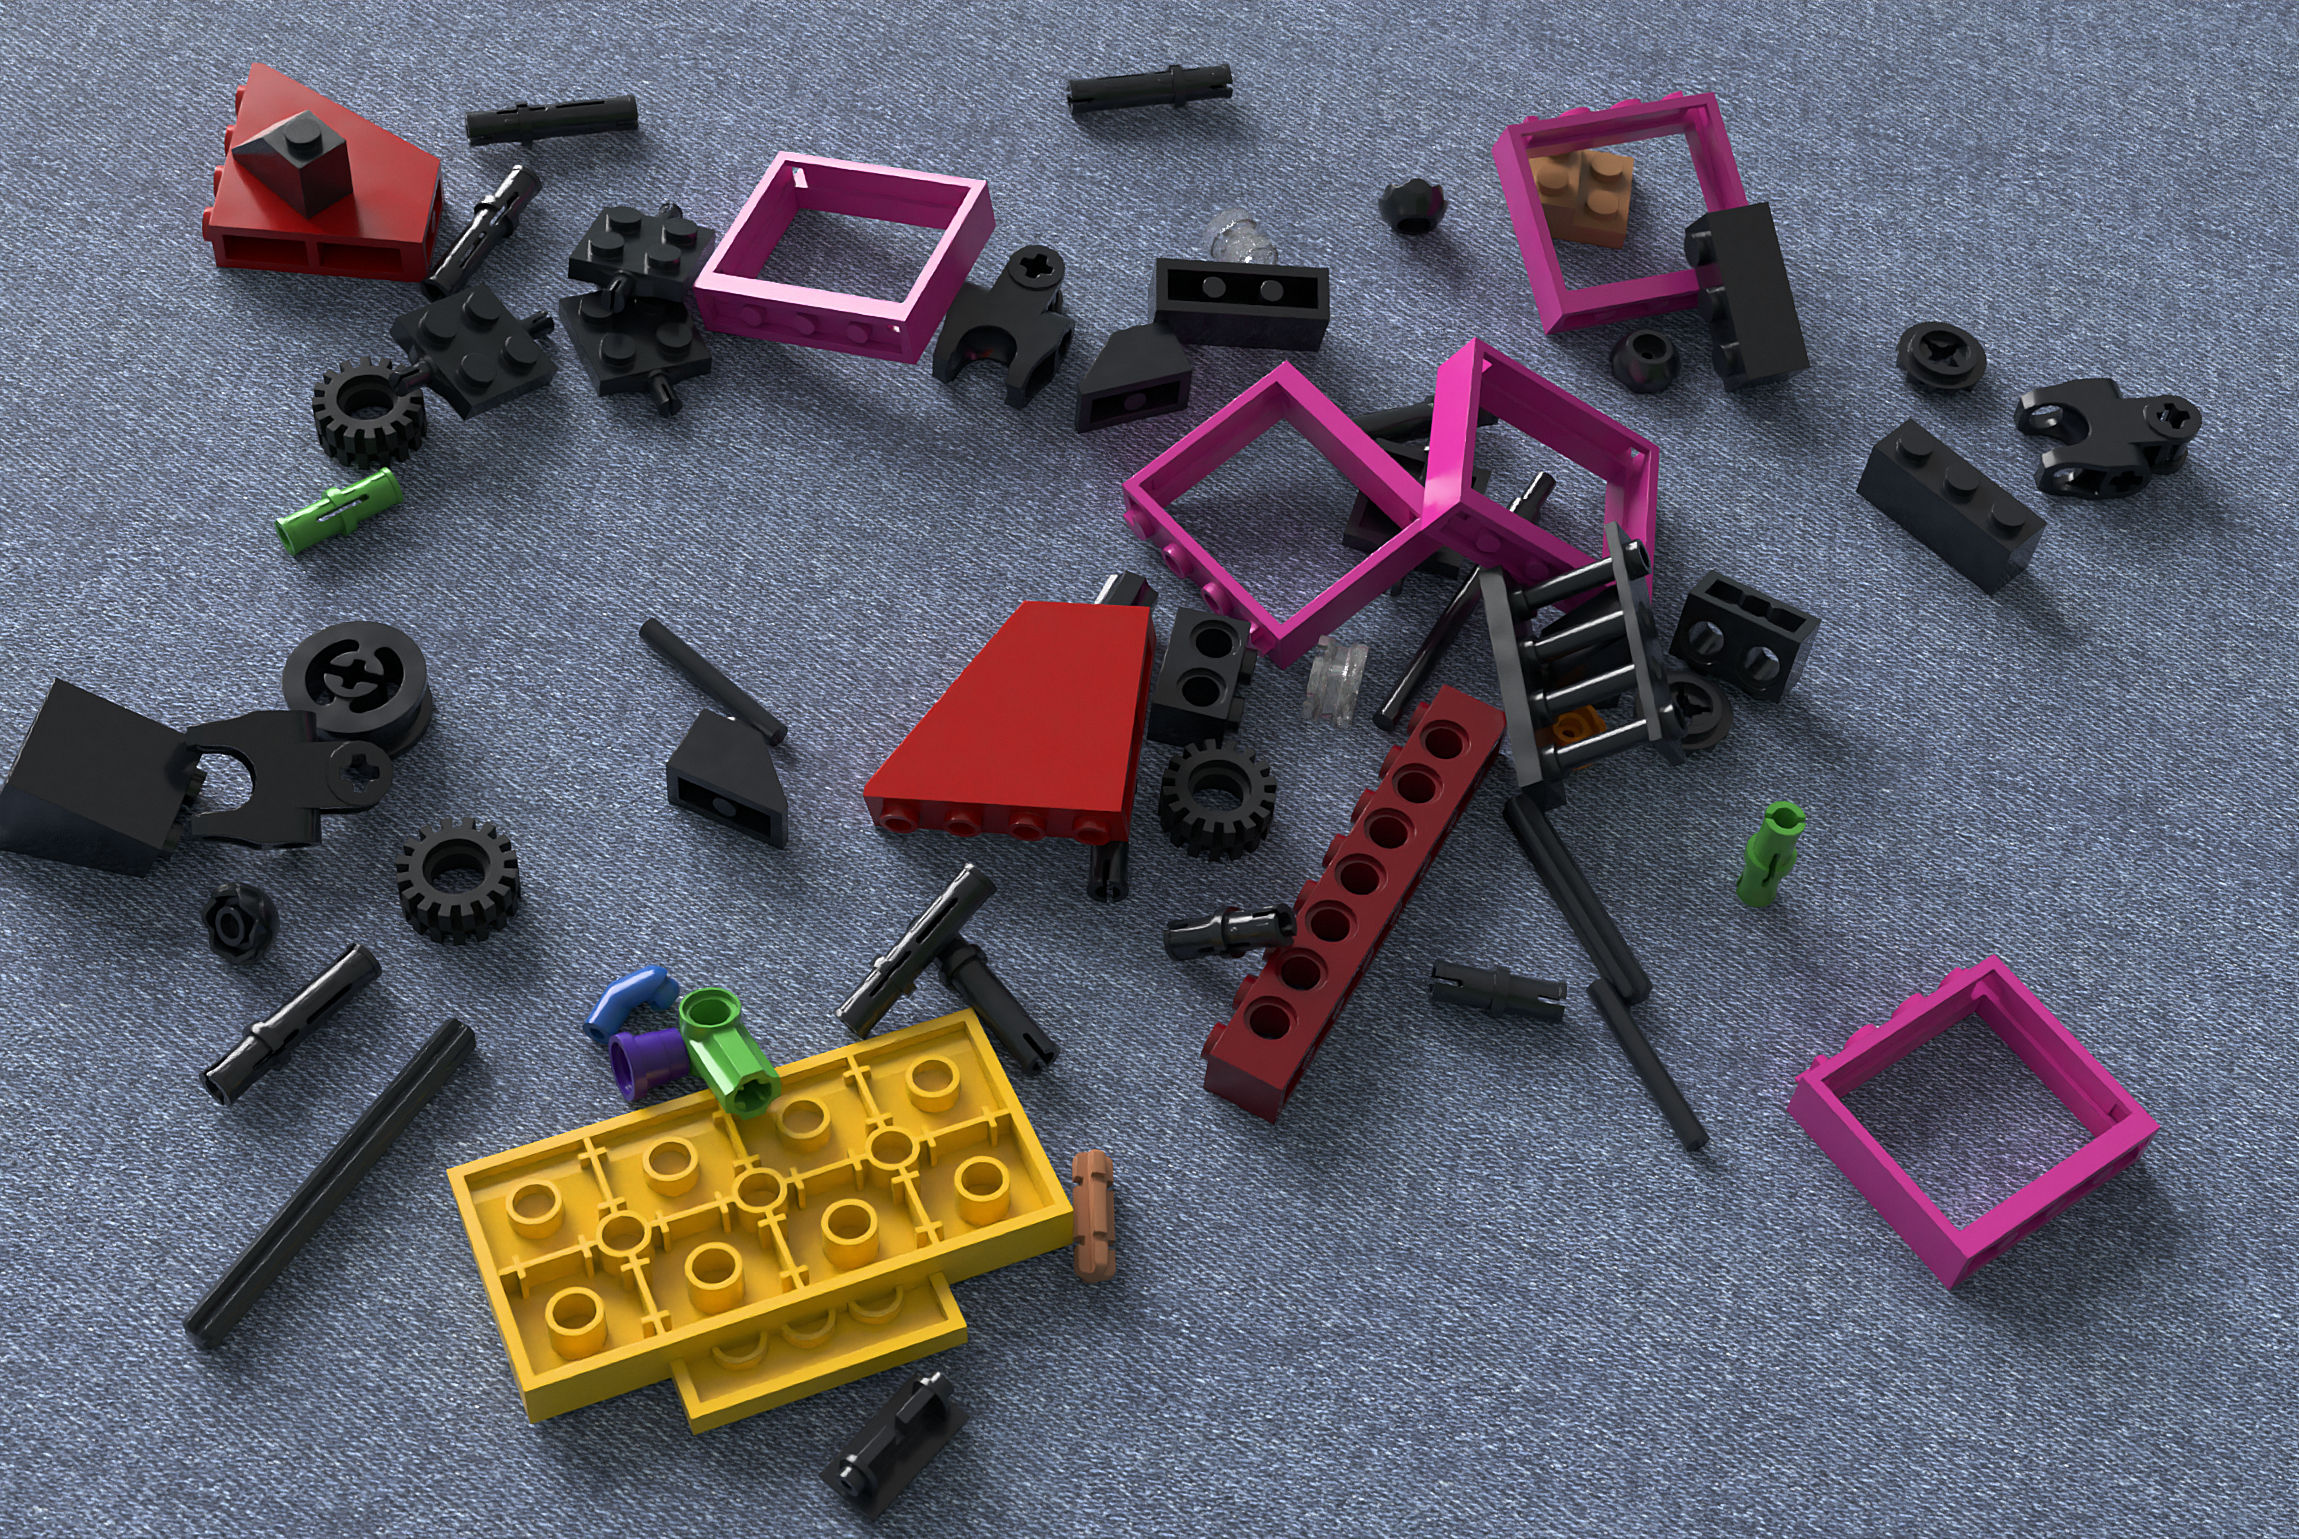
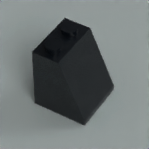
[0,677,208,879]

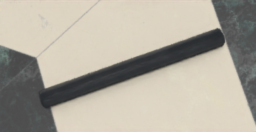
[182,1018,477,1350]

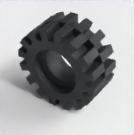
[312,356,427,470]
[1158,739,1277,862]
[395,817,521,946]

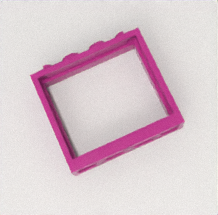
[1491,91,1749,335]
[692,151,997,365]
[1421,337,1660,614]
[1121,360,1443,670]
[1786,954,2161,1291]

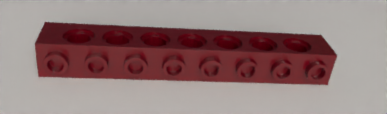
[1200,684,1508,1124]

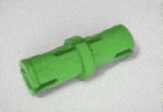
[274,467,404,556]
[1736,801,1806,907]

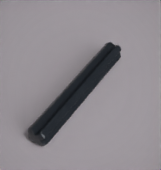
[1502,793,1653,1008]

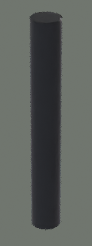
[639,618,788,747]
[1586,977,1710,1152]

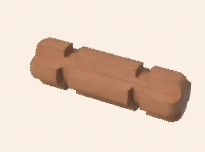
[1072,1149,1116,1284]

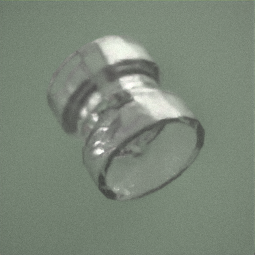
[1202,208,1279,265]

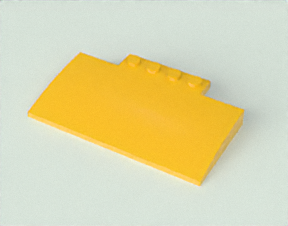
[446,1007,1074,1435]

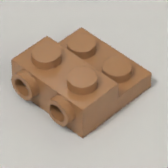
[1506,149,1634,250]

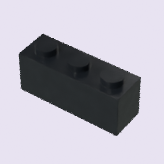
[1684,202,1811,393]
[1148,258,1330,352]
[1856,418,2048,597]

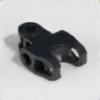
[932,245,1075,410]
[2013,378,2202,500]
[185,710,394,851]

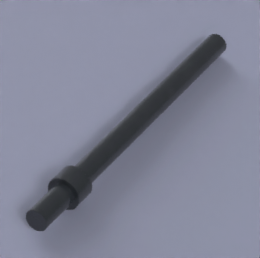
[1372,472,1556,732]

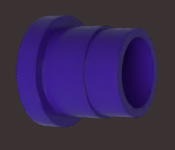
[608,1027,689,1102]

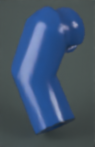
[582,965,680,1045]

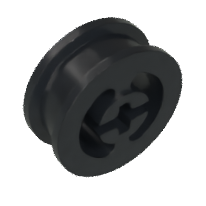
[281,621,433,768]

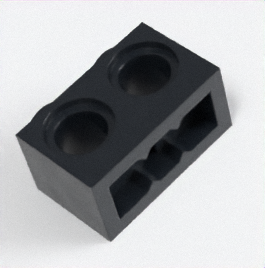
[1668,570,1822,704]
[1147,606,1258,752]

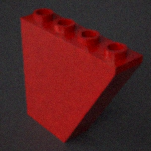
[202,63,445,283]
[863,600,1157,845]

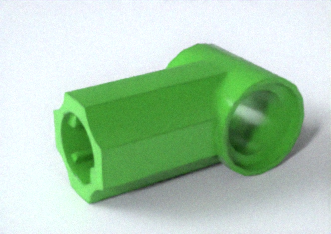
[679,987,781,1121]

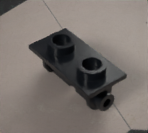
[818,1371,970,1523]

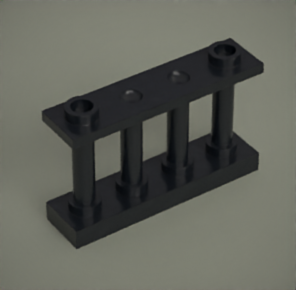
[1478,521,1688,812]

